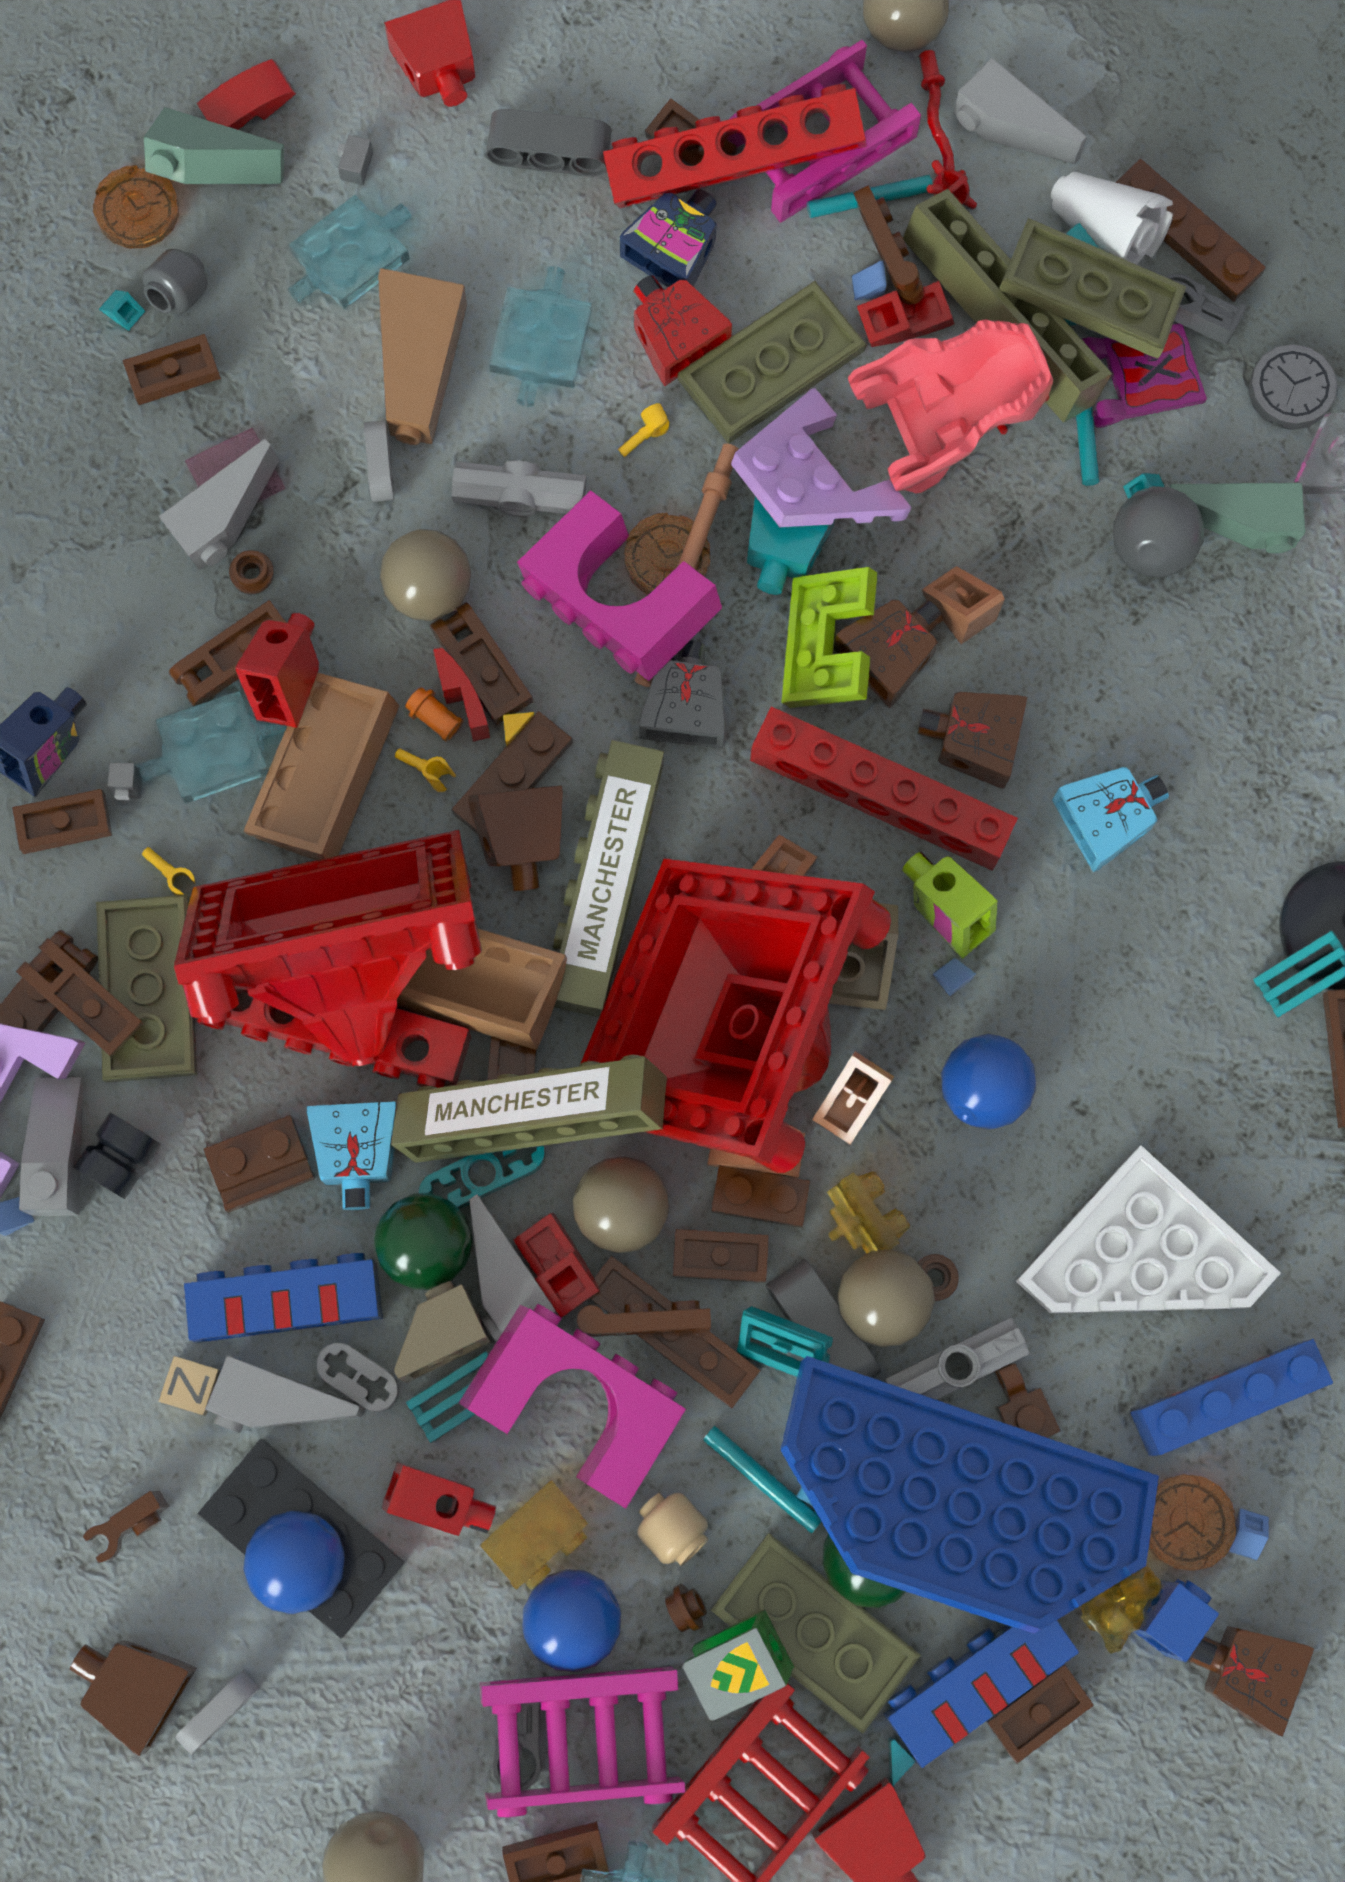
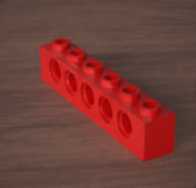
[603,84,867,208]
[750,706,1018,871]
[187,989,471,1088]

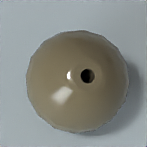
[863,0,949,53]
[380,529,471,621]
[572,1156,669,1253]
[837,1249,935,1347]
[322,1811,424,1882]

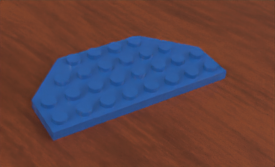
[780,1356,1159,1634]

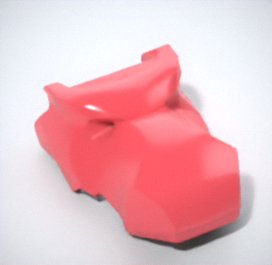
[848,319,1053,494]

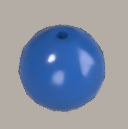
[941,1034,1036,1130]
[243,1510,345,1614]
[522,1569,621,1672]

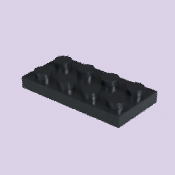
[197,1439,406,1639]

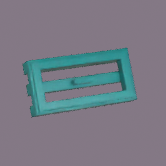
[1253,931,1345,1018]
[737,1306,833,1377]
[406,1351,489,1443]

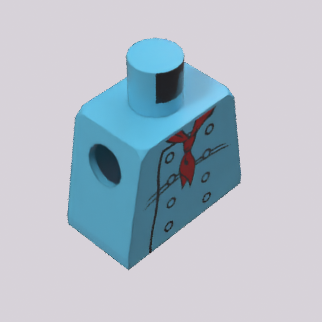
[1052,767,1169,873]
[307,1101,397,1210]

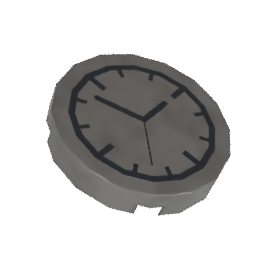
[1248,344,1337,430]

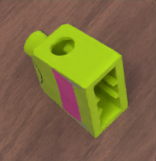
[902,852,998,959]

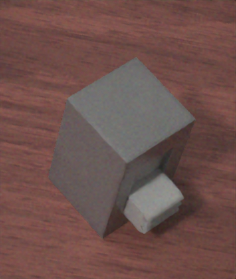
[337,135,373,185]
[108,763,142,800]

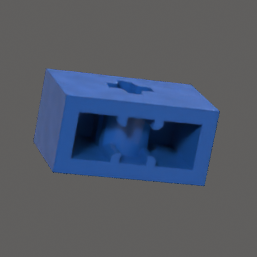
[1127,1579,1219,1662]

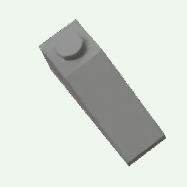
[953,58,1087,164]
[159,438,279,570]
[19,1077,83,1216]
[470,1194,557,1342]
[205,1356,365,1433]

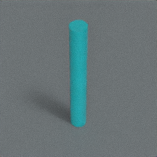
[807,175,933,219]
[1076,407,1100,486]
[703,1425,821,1534]

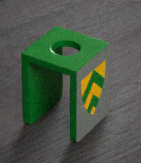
[683,1610,794,1720]

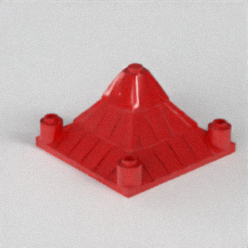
[174,830,482,1066]
[580,858,891,1173]

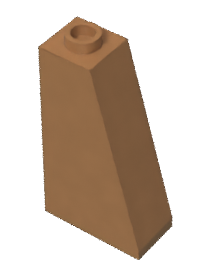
[378,268,467,445]

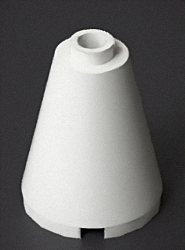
[1051,172,1173,266]

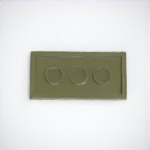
[998,218,1187,359]
[678,281,866,444]
[96,895,197,1083]
[710,1533,921,1734]

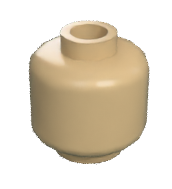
[637,1492,708,1566]

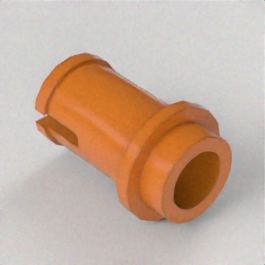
[405,687,464,742]

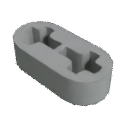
[364,420,394,502]
[317,1343,399,1412]
[175,1670,260,1755]

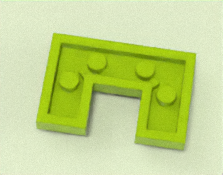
[781,567,877,708]

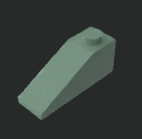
[144,107,284,184]
[1170,483,1306,553]

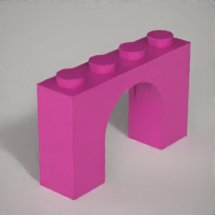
[517,490,722,681]
[459,1303,686,1509]

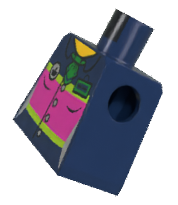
[620,189,717,287]
[0,687,87,797]

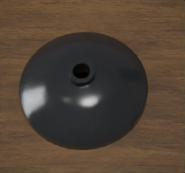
[1279,861,1345,990]

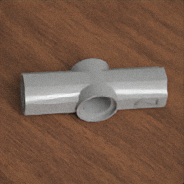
[452,460,587,517]
[884,1317,1030,1400]

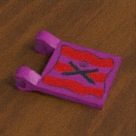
[1082,324,1207,428]

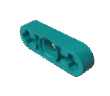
[419,1146,545,1209]

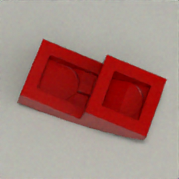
[197,59,296,130]
[857,281,955,347]
[433,647,490,742]
[513,1213,600,1318]

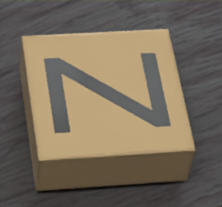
[158,1356,221,1416]

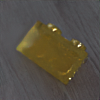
[480,1480,589,1590]

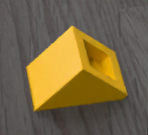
[503,712,534,747]

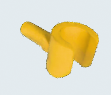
[617,403,669,457]
[395,748,456,792]
[142,847,196,896]

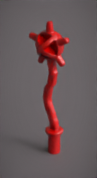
[919,50,977,210]

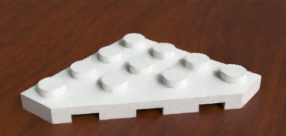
[1016,1145,1281,1313]

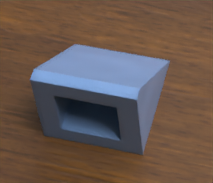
[851,261,886,300]
[932,958,976,996]
[0,1197,34,1236]
[1229,1508,1269,1560]

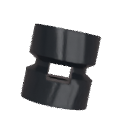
[73,1112,161,1199]

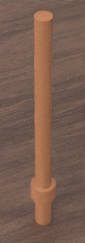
[634,444,739,687]

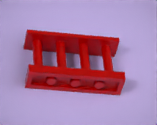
[652,1683,870,1882]

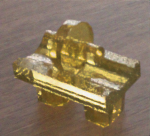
[827,1171,910,1254]
[1080,1565,1162,1654]

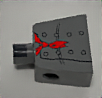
[639,640,725,749]

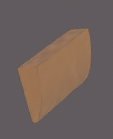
[244,673,400,860]
[397,928,567,1050]

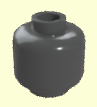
[143,249,208,314]

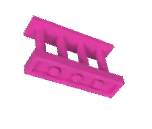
[726,40,921,223]
[480,1666,685,1817]

